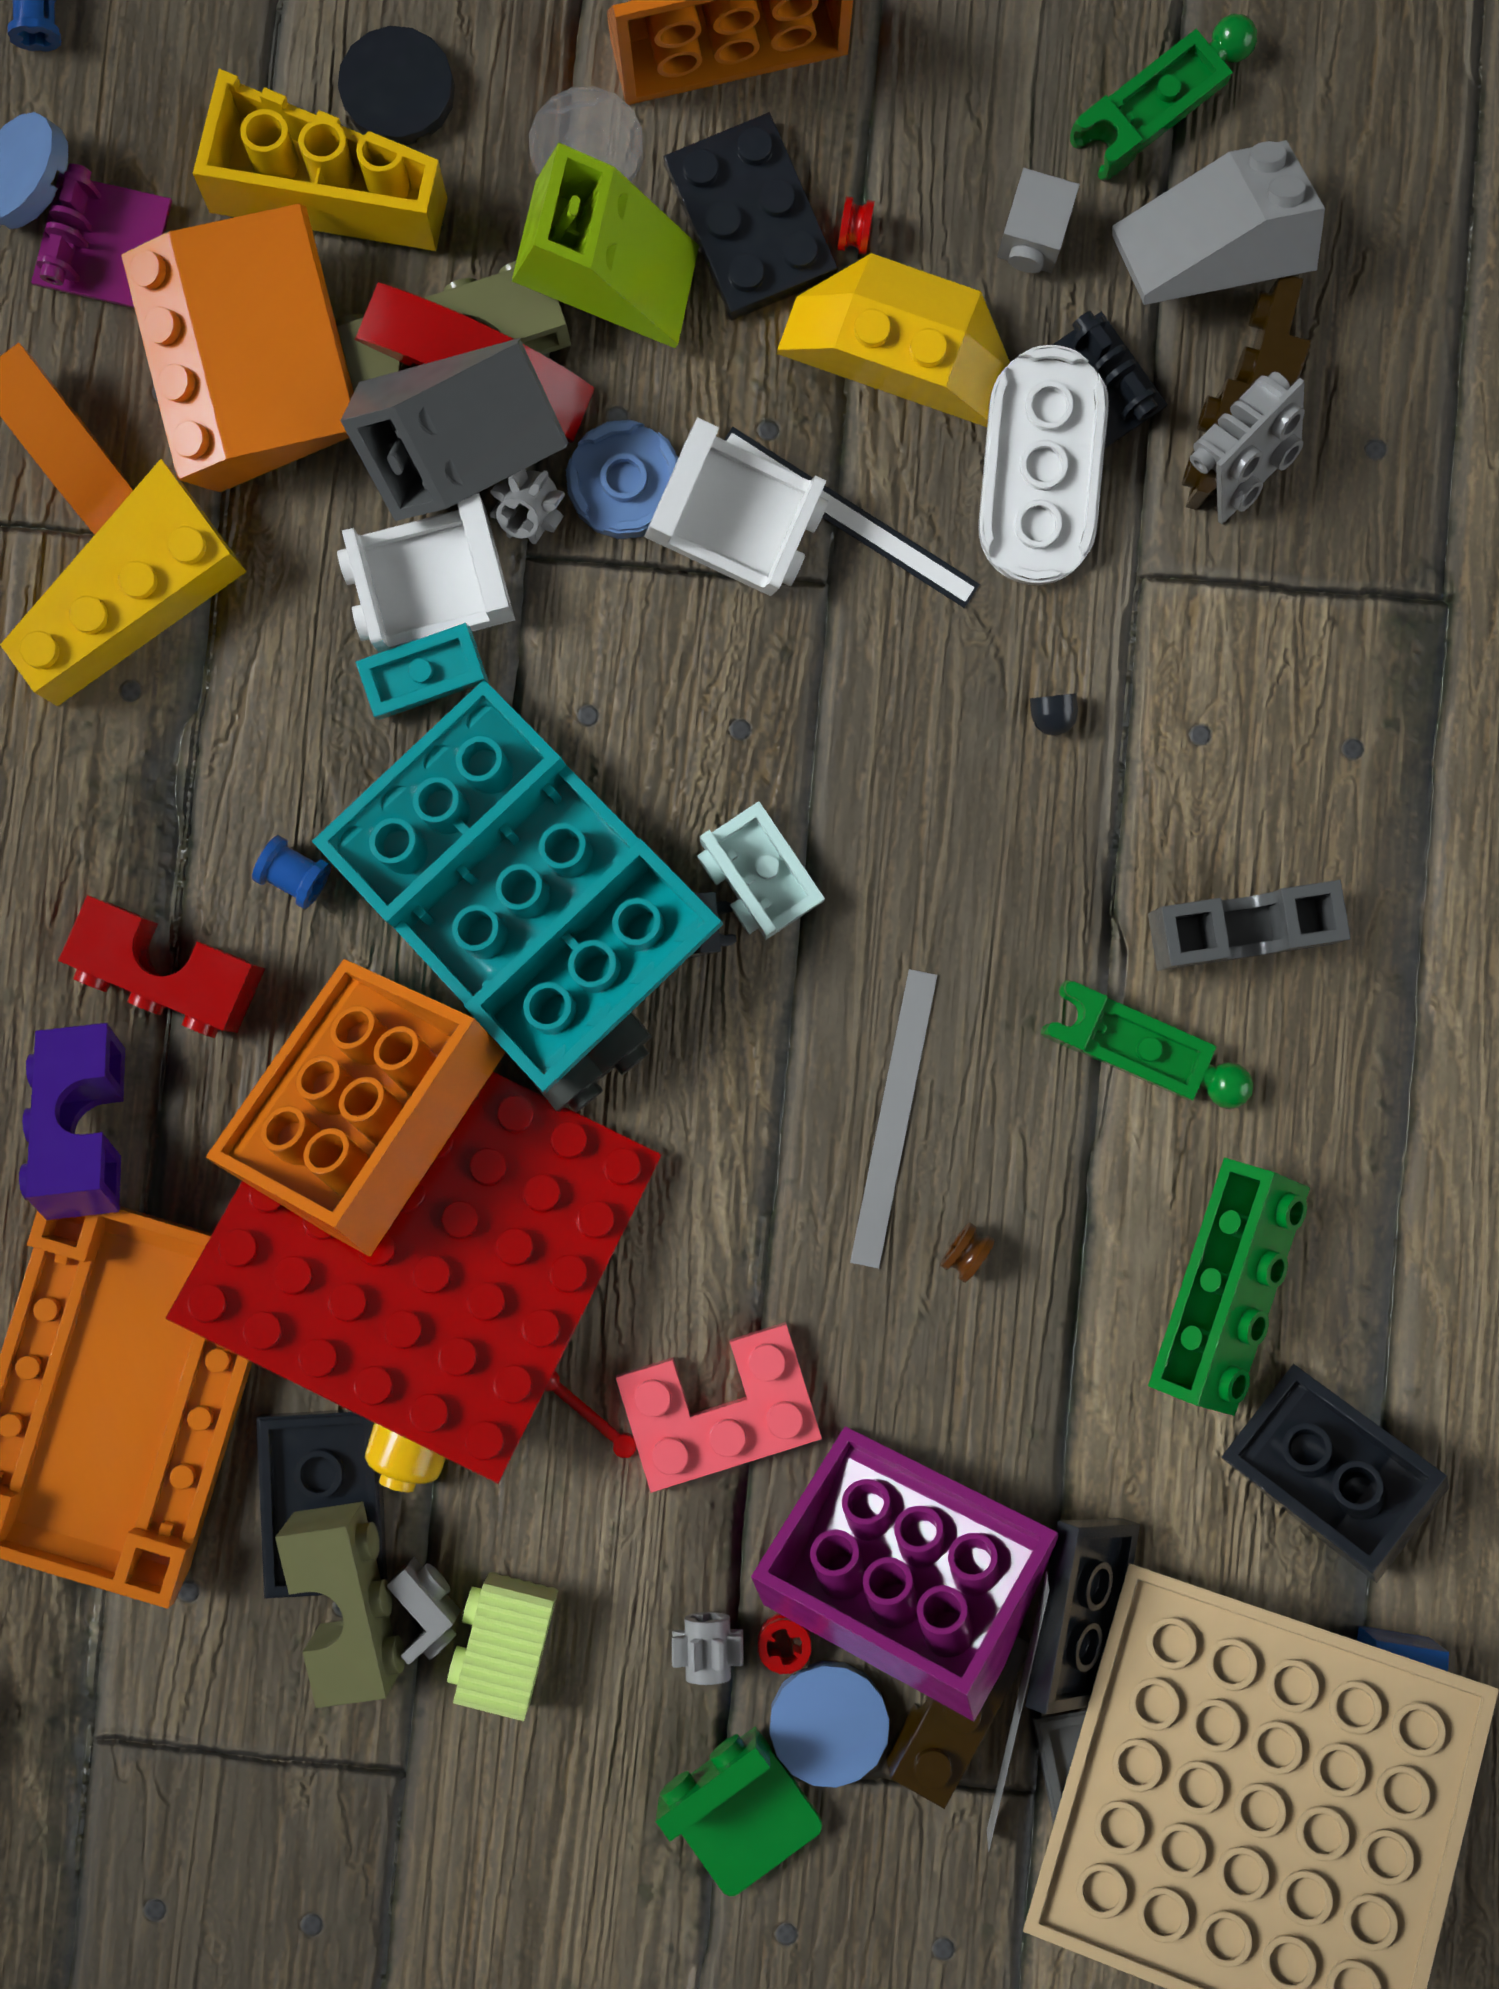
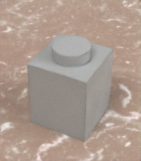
[997,168,1080,273]

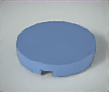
[0,112,68,229]
[566,420,678,539]
[770,1661,889,1788]

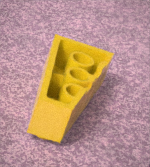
[193,68,447,251]
[0,459,247,706]

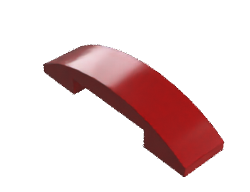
[355,282,595,443]

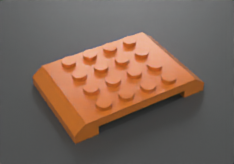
[0,1206,252,1609]

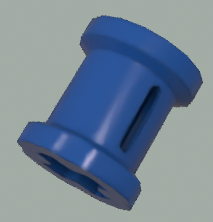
[8,0,61,52]
[252,835,331,910]

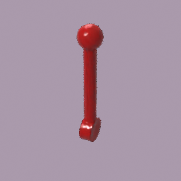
[545,1370,636,1458]

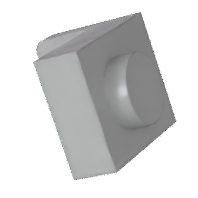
[387,1557,461,1665]

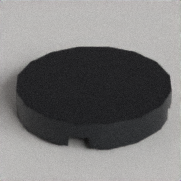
[338,26,455,146]

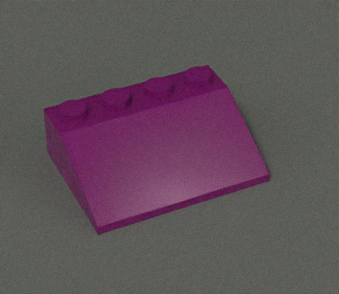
[751,1426,1058,1721]

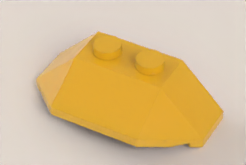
[777,253,1010,427]

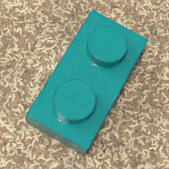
[355,622,489,720]

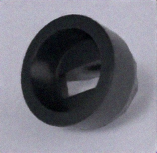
[1030,693,1078,736]

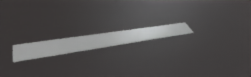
[850,969,937,1269]
[987,1571,1050,1852]

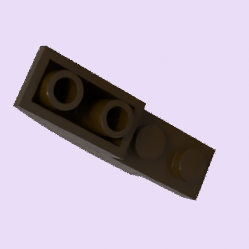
[1182,276,1311,510]

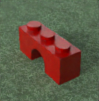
[58,895,265,1038]

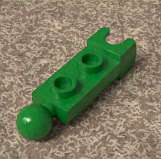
[1070,13,1257,181]
[1040,980,1253,1109]

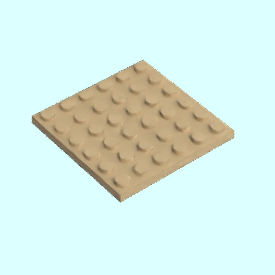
[1023,1563,1499,1989]

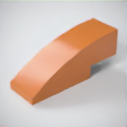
[0,343,134,535]

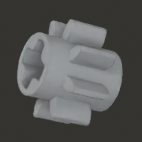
[490,469,565,544]
[671,1612,743,1685]

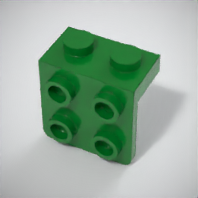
[655,1726,822,1896]

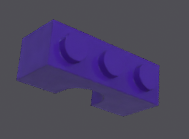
[19,1023,126,1220]

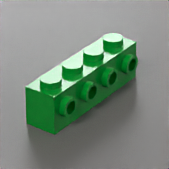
[1148,1157,1310,1416]

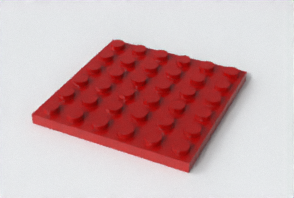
[165,1072,662,1484]

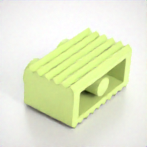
[447,1573,558,1721]

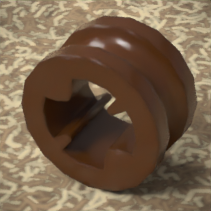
[940,1222,995,1283]

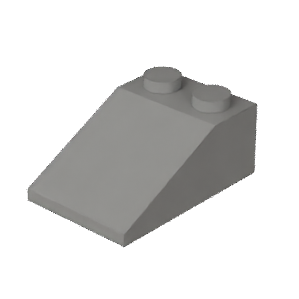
[1112,140,1325,305]

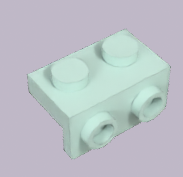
[697,801,825,940]

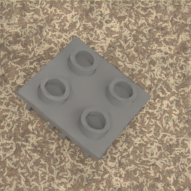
[1190,372,1305,524]

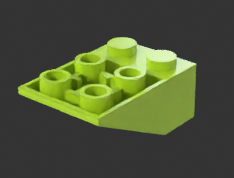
[512,142,699,348]

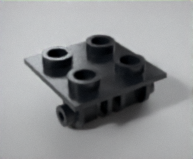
[1052,311,1168,448]

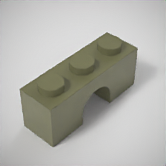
[275,1502,405,1708]

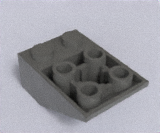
[340,338,568,521]

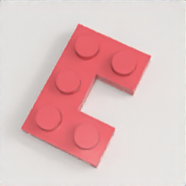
[616,1322,822,1493]

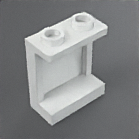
[644,417,828,596]
[337,493,515,653]

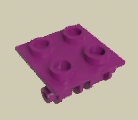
[31,163,172,308]

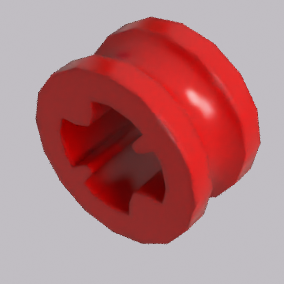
[837,196,875,255]
[758,1613,811,1674]

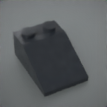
[1221,1364,1449,1583]

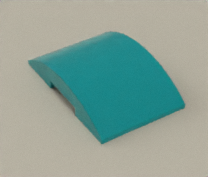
[312,680,723,1094]

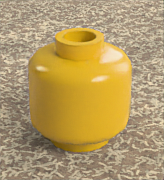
[365,1423,445,1493]

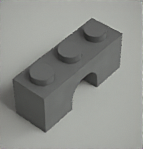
[1148,880,1351,971]

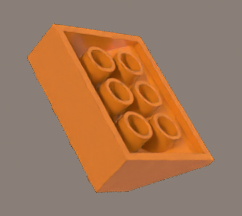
[607,0,853,106]
[121,203,354,492]
[206,959,505,1257]

